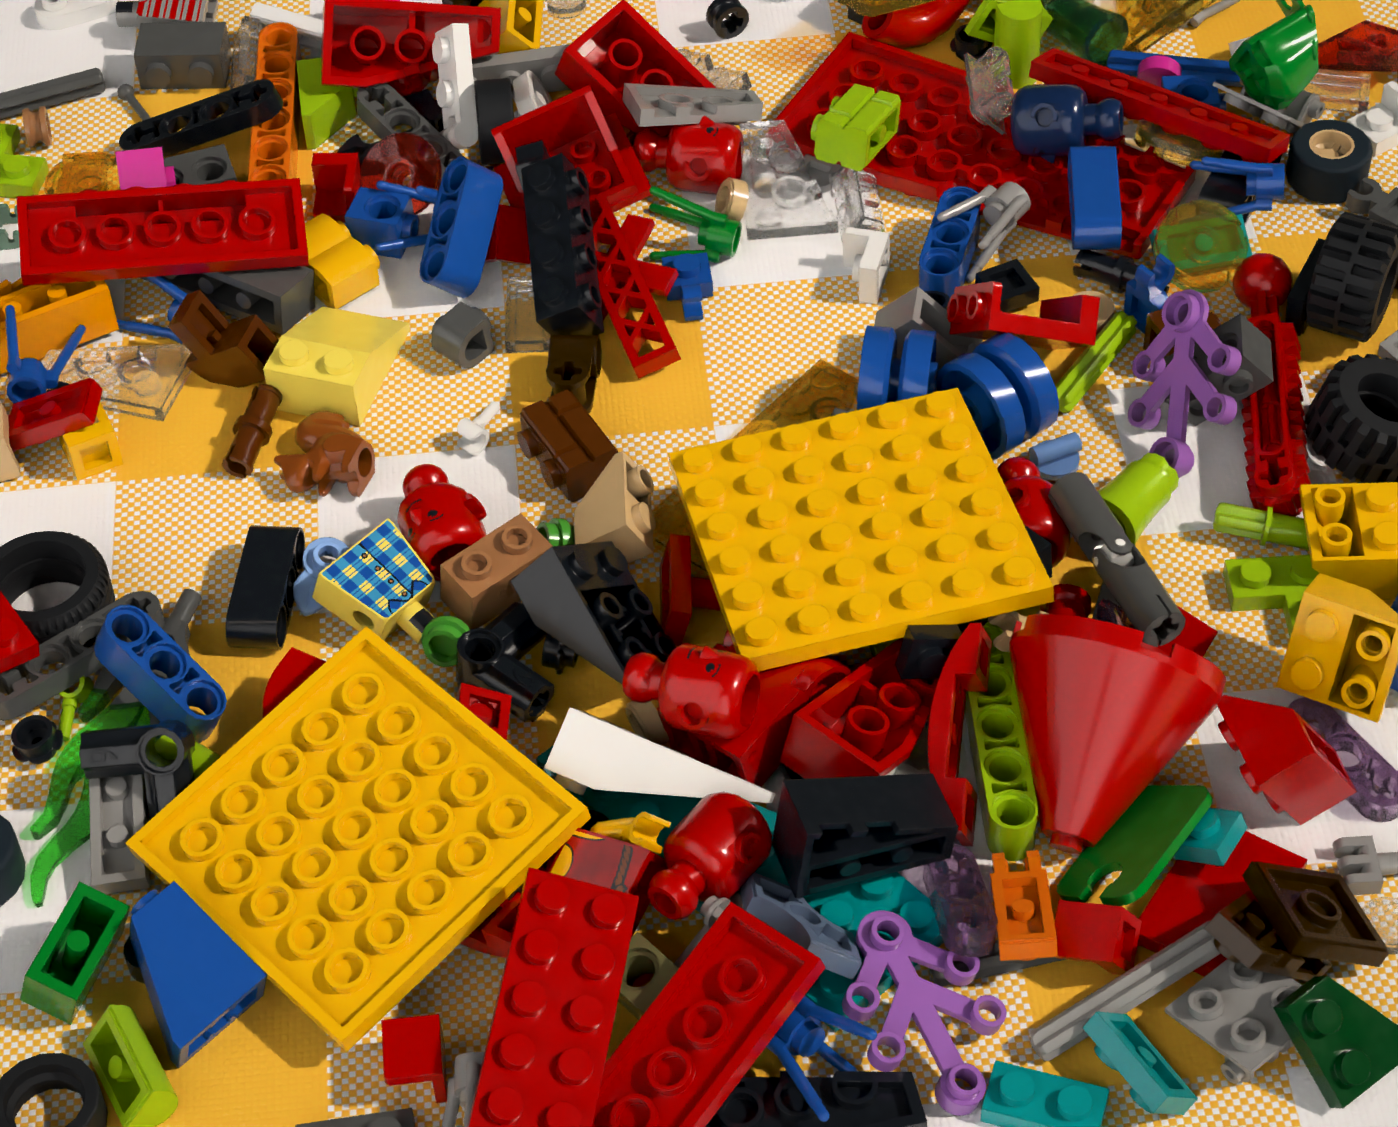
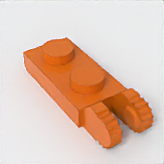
[990,850,1058,961]

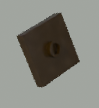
[1242,861,1389,967]

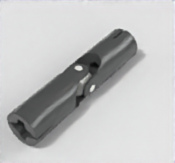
[1048,472,1186,647]

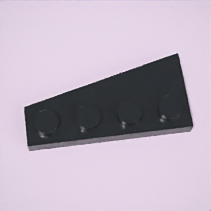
[706,1071,927,1127]

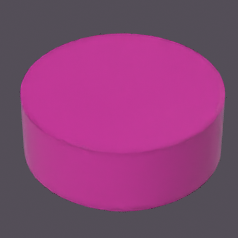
[1137,55,1182,87]

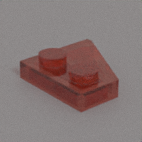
[1318,20,1398,72]

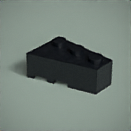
[772,774,959,898]

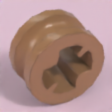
[22,106,52,148]

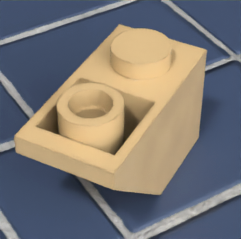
[574,451,656,564]

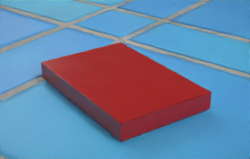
[1138,831,1307,977]

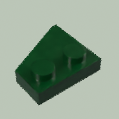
[1273,976,1398,1109]

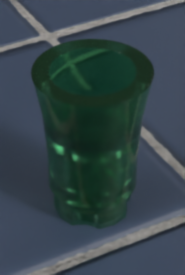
[1041,0,1128,66]

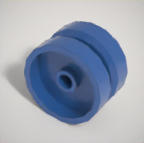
[857,325,938,410]
[936,333,1059,459]

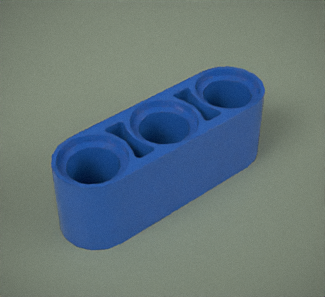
[1068,146,1122,250]
[419,156,503,299]
[919,186,981,297]
[94,605,227,743]

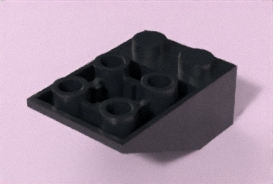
[511,541,676,684]

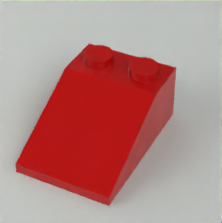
[554,0,716,137]

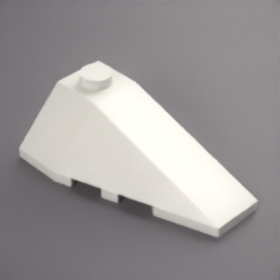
[544,707,776,803]

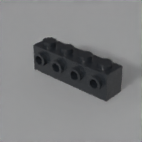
[521,153,604,336]

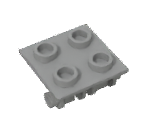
[1212,79,1325,134]
[1164,959,1302,1084]

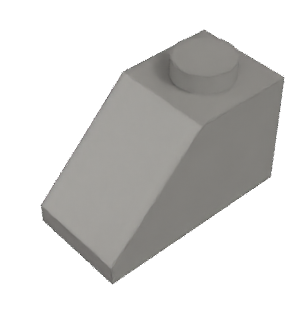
[874,286,983,371]

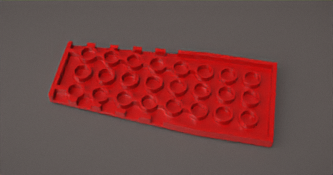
[765,32,1196,259]

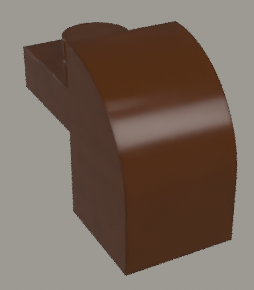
[168,290,279,388]

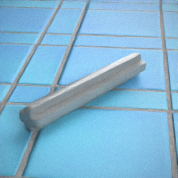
[1029,921,1221,1061]

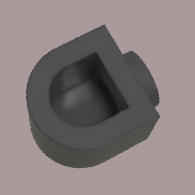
[431,301,495,369]

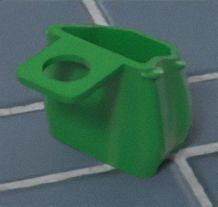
[1229,0,1319,110]

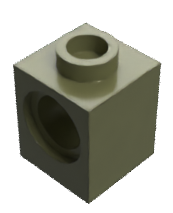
[618,932,679,1020]

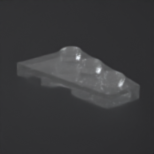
[41,344,192,421]

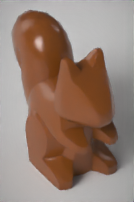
[274,411,375,497]

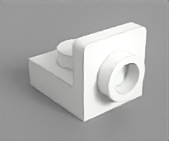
[1346,80,1398,157]
[842,227,890,304]

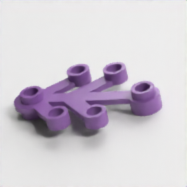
[1128,289,1242,478]
[842,910,1007,1116]

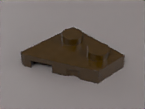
[1204,890,1332,981]

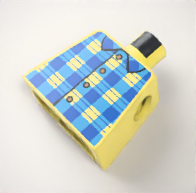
[312,518,436,645]

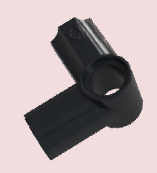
[456,602,554,722]
[79,719,195,820]

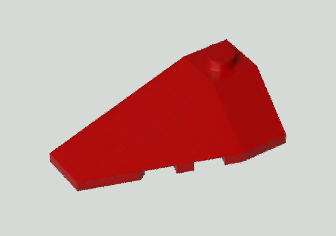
[321,0,501,88]
[780,637,939,779]

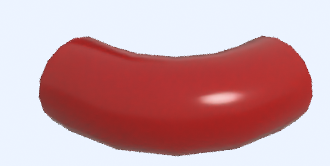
[862,0,970,49]

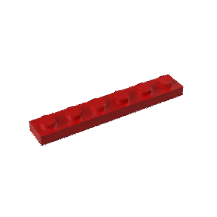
[1029,48,1291,163]

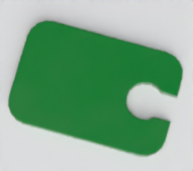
[1057,785,1212,906]

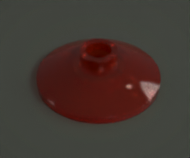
[360,132,442,215]

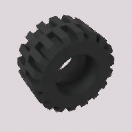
[1306,212,1398,343]
[1304,354,1398,483]

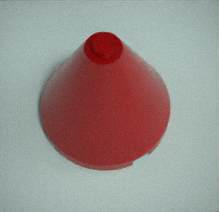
[1009,614,1226,854]

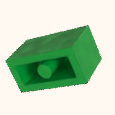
[20,881,130,1025]

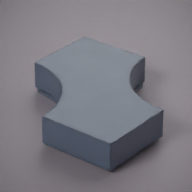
[739,872,862,980]

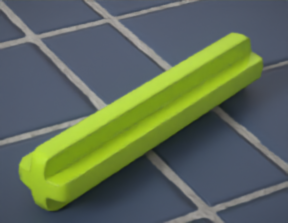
[1055,311,1137,413]

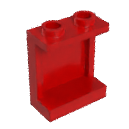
[947,281,1100,350]

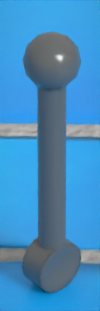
[117,84,151,121]

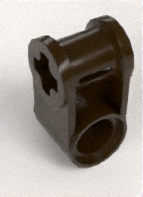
[546,335,602,413]

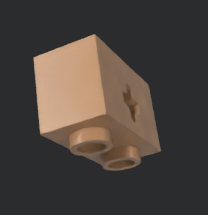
[440,513,553,630]

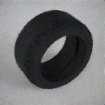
[0,531,115,647]

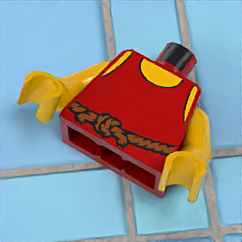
[538,812,671,938]

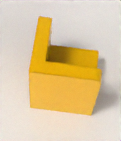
[59,402,123,481]

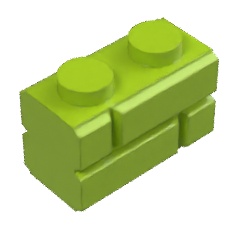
[811,83,901,172]

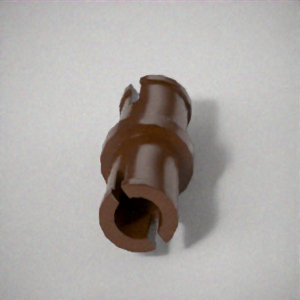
[222,384,283,478]

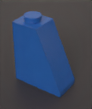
[130,881,267,1069]

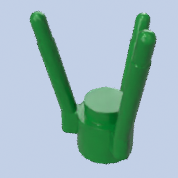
[649,186,742,264]

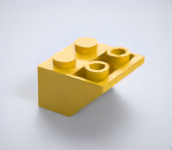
[1299,482,1398,600]
[1276,573,1398,723]

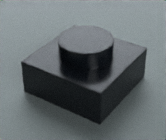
[975,259,1040,313]
[895,624,962,679]

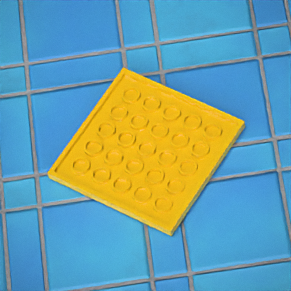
[668,387,1054,672]
[125,626,591,1052]

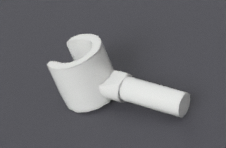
[457,401,500,456]

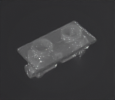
[964,46,1014,135]
[831,167,885,246]

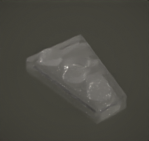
[739,120,839,240]

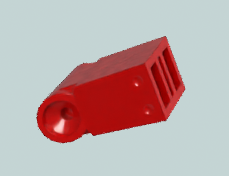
[657,629,852,787]

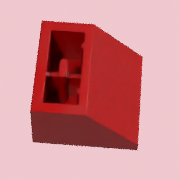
[1217,695,1357,825]

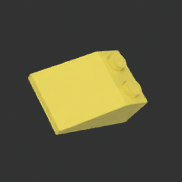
[263,306,410,427]

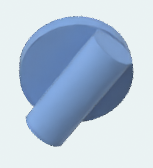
[1029,432,1082,481]

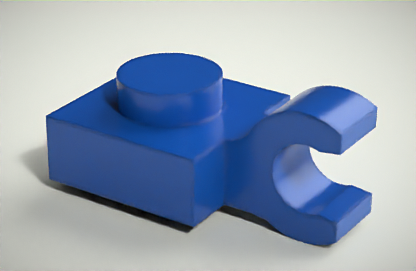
[661,252,713,321]
[1124,253,1175,334]

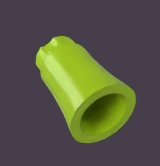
[1098,453,1179,545]

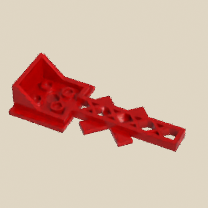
[491,85,681,379]

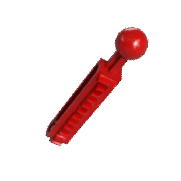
[1233,253,1311,517]

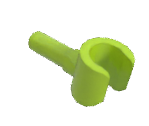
[58,676,94,741]

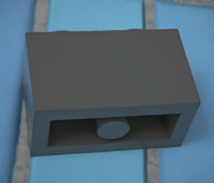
[134,22,232,89]

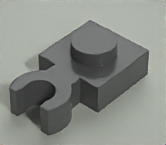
[1345,177,1398,226]

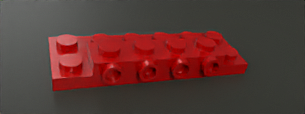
[17,178,309,286]

